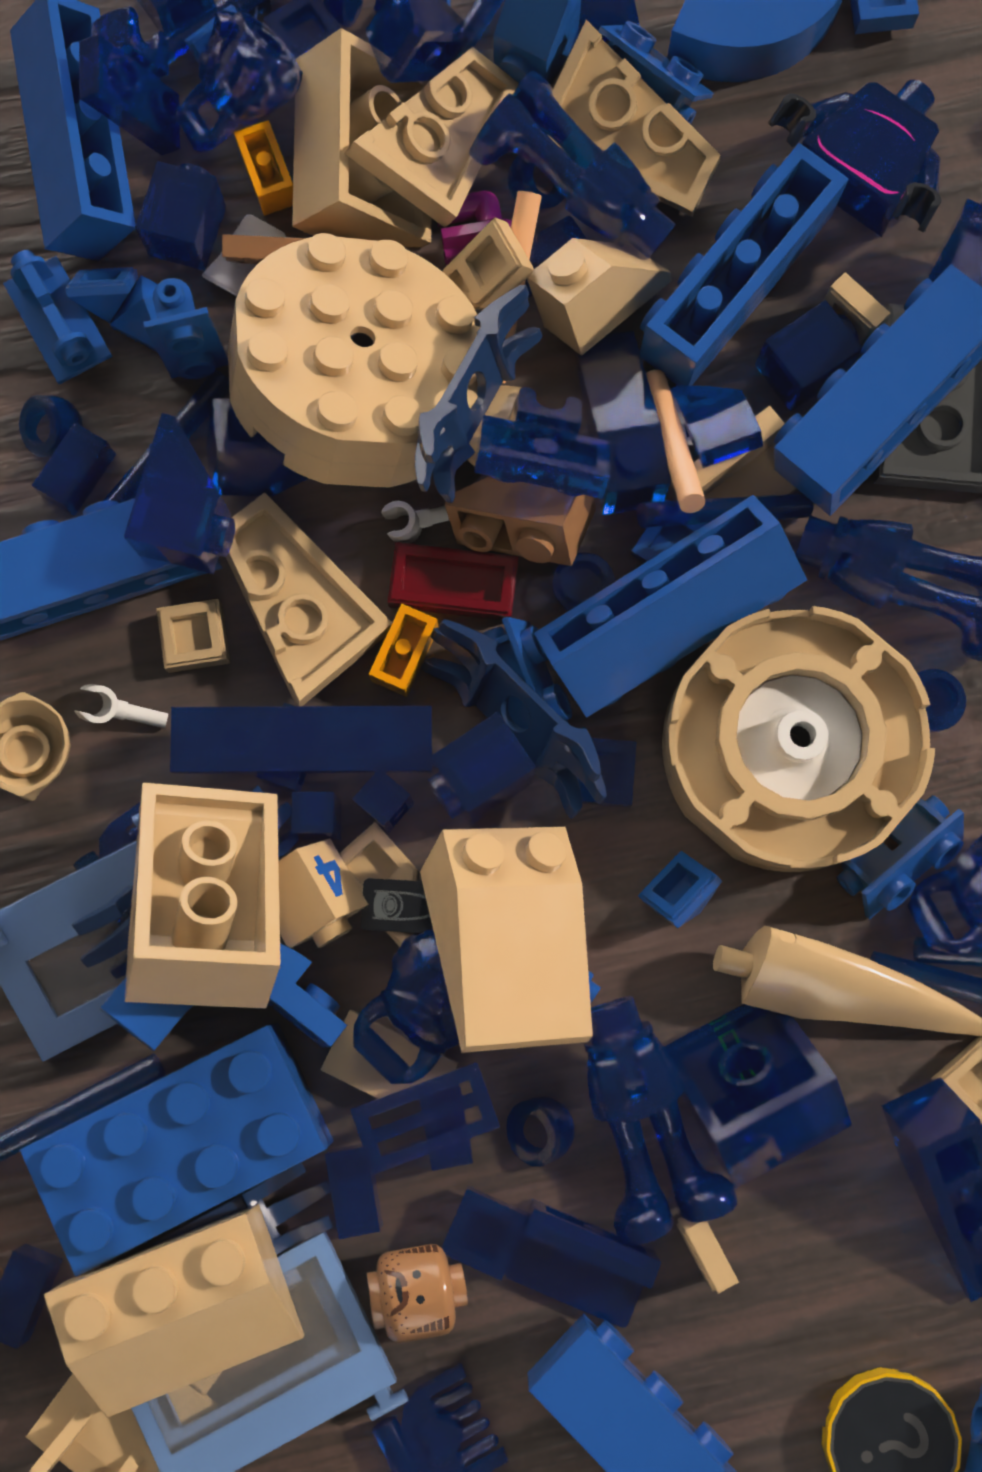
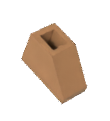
[444,458,596,566]

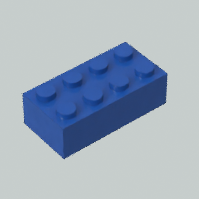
[20,1023,334,1277]

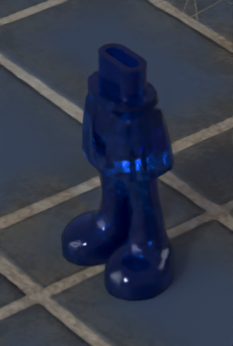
[469,71,676,259]
[795,515,982,662]
[583,996,738,1245]

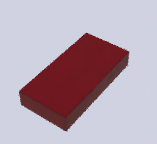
[387,542,519,620]

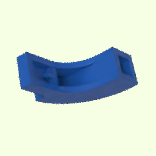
[667,0,842,82]
[100,943,347,1051]

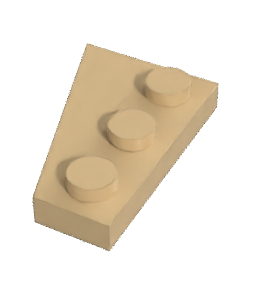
[532,20,721,217]
[344,47,520,228]
[217,492,392,709]

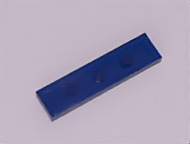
[170,706,432,774]

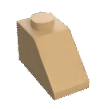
[527,238,672,356]

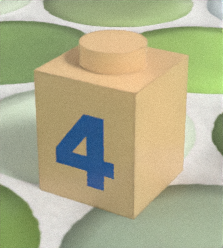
[278,838,368,948]

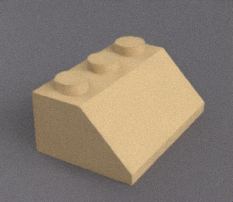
[292,28,432,247]
[44,1203,304,1418]

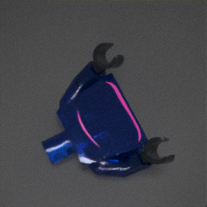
[768,79,941,237]

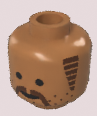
[367,1244,468,1343]

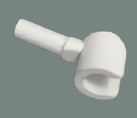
[381,501,450,544]
[75,684,169,729]

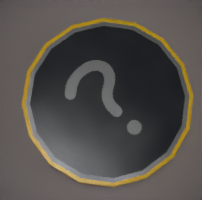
[821,1367,962,1472]

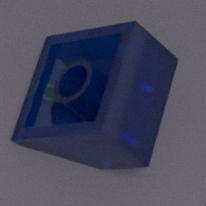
[659,1004,852,1189]

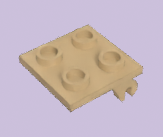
[26,1374,219,1472]

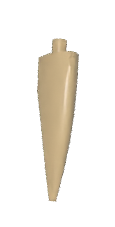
[713,926,982,1036]

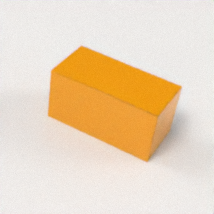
[234,120,293,216]
[369,603,439,697]

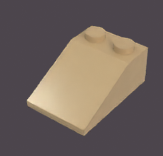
[125,783,280,1009]
[420,827,593,1053]

